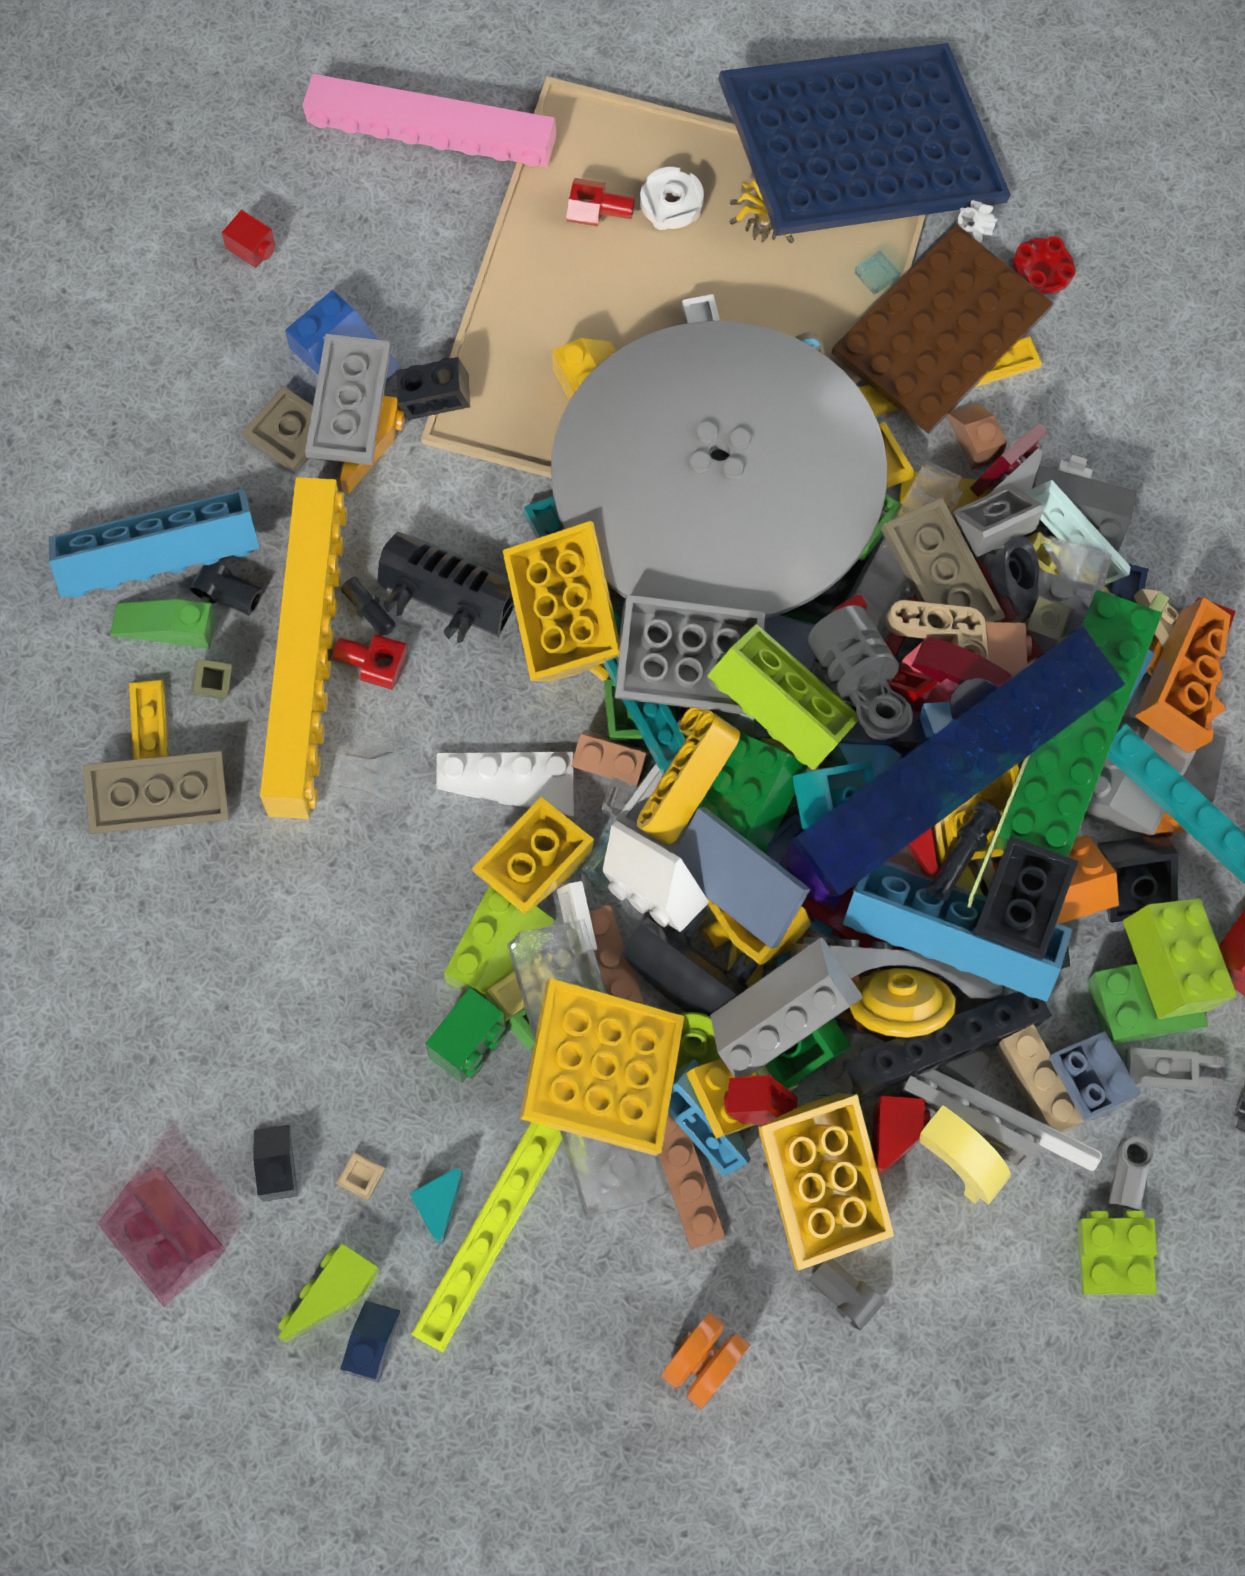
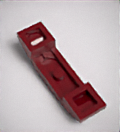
[911,637,1045,736]

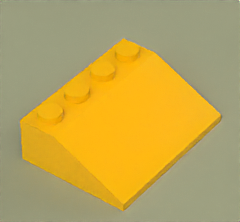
[502,521,619,683]
[758,1093,894,1271]

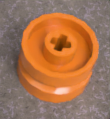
[660,1312,751,1410]

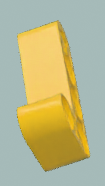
[637,708,740,845]

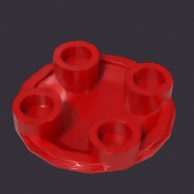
[1013,236,1076,294]

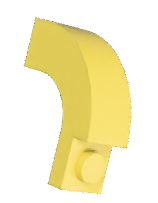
[920,1105,1011,1205]

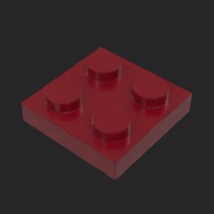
[970,423,1048,497]

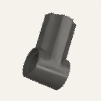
[808,1258,884,1331]

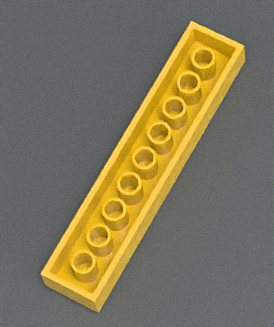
[260,477,347,819]

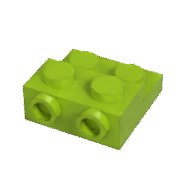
[1077,1211,1157,1295]

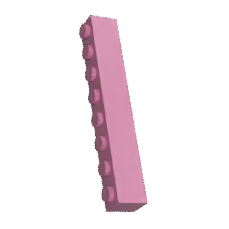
[302,74,557,168]

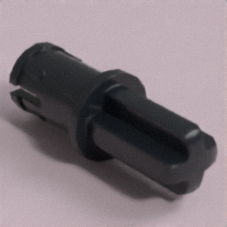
[340,577,396,636]

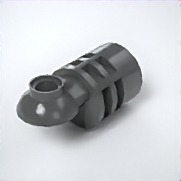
[808,605,913,740]

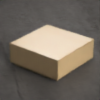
[336,1152,386,1201]

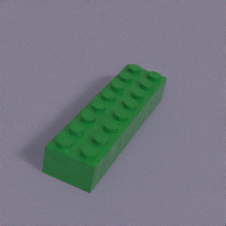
[996,589,1163,857]

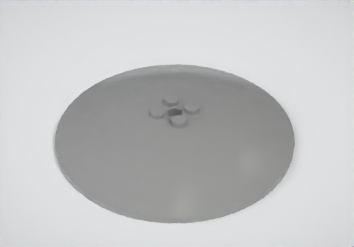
[551,321,887,619]

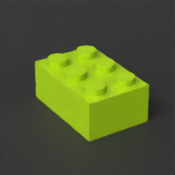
[1123,898,1237,1019]

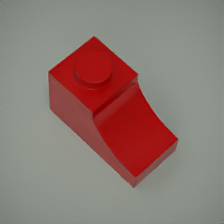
[724,1075,798,1125]

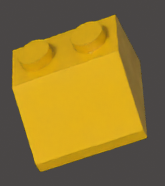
[552,338,616,401]

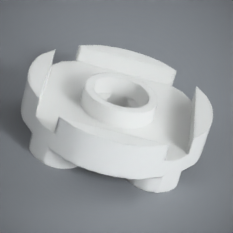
[640,167,704,230]

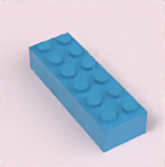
[49,488,259,598]
[843,854,1072,1002]

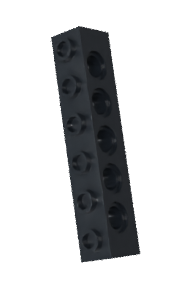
[844,991,1052,1099]

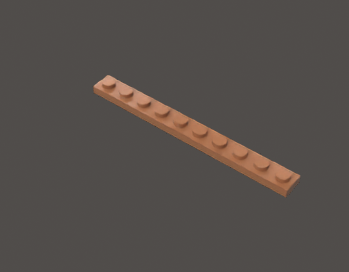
[589,905,725,1250]

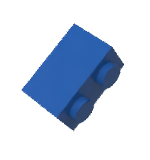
[285,290,402,382]

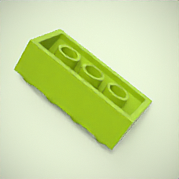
[707,624,858,771]

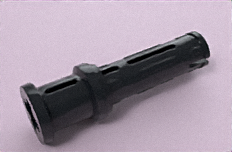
[927,801,1002,901]

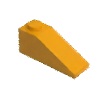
[340,396,405,494]

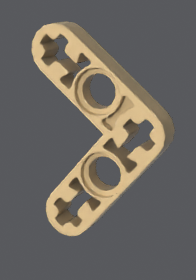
[885,600,989,689]

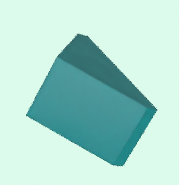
[410,1168,463,1245]

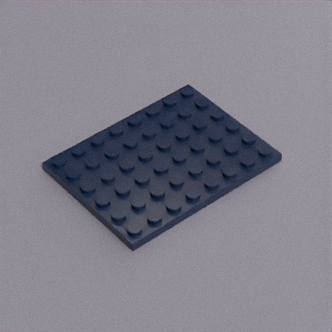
[718,43,1011,236]

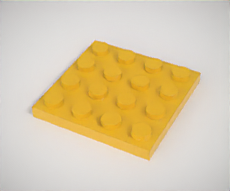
[519,978,684,1156]

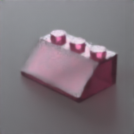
[97,1167,226,1307]

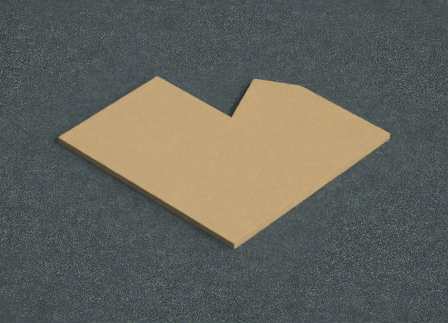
[421,76,926,478]

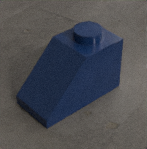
[340,1300,400,1383]

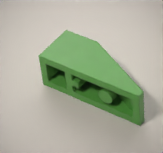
[110,599,216,649]

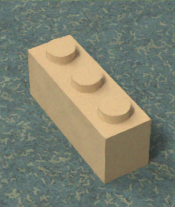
[996,1024,1084,1134]

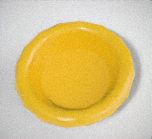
[849,968,956,1038]

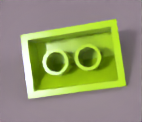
[444,885,555,1001]

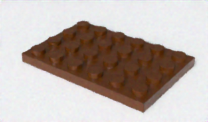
[831,224,1054,434]

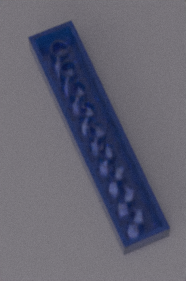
[790,626,1125,896]

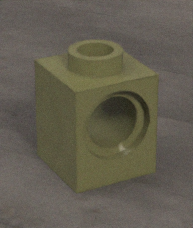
[1027,597,1075,641]

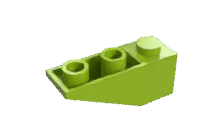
[278,1243,381,1343]

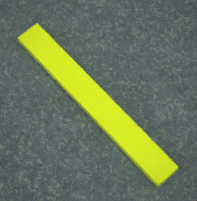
[411,1122,567,1353]

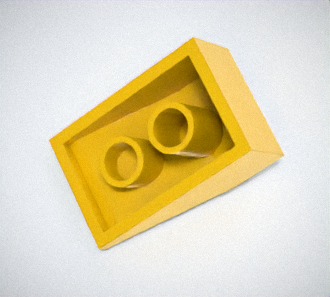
[472,796,594,914]

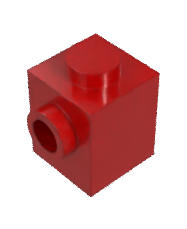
[222,209,276,268]

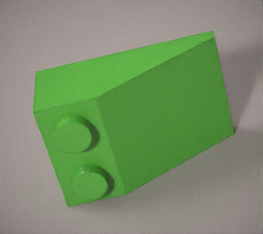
[1087,964,1208,1047]

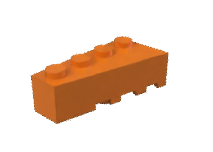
[1134,597,1231,753]

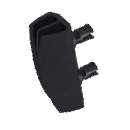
[377,532,514,643]
[622,912,759,1017]

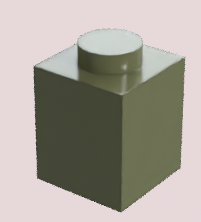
[190,659,232,700]

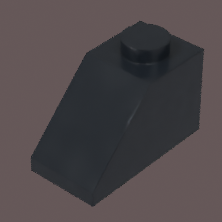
[253,1125,298,1202]

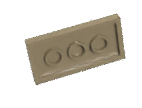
[881,498,1005,643]
[83,751,230,834]

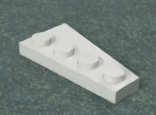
[436,752,574,820]

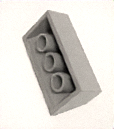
[710,937,863,1077]

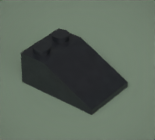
[974,836,1078,960]

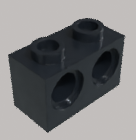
[396,357,470,420]

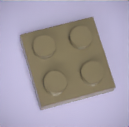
[242,386,313,474]

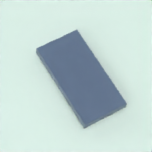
[674,807,810,949]

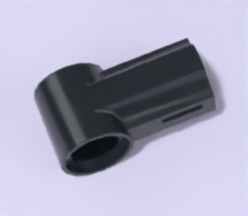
[190,562,263,616]

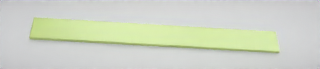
[967,665,1065,908]

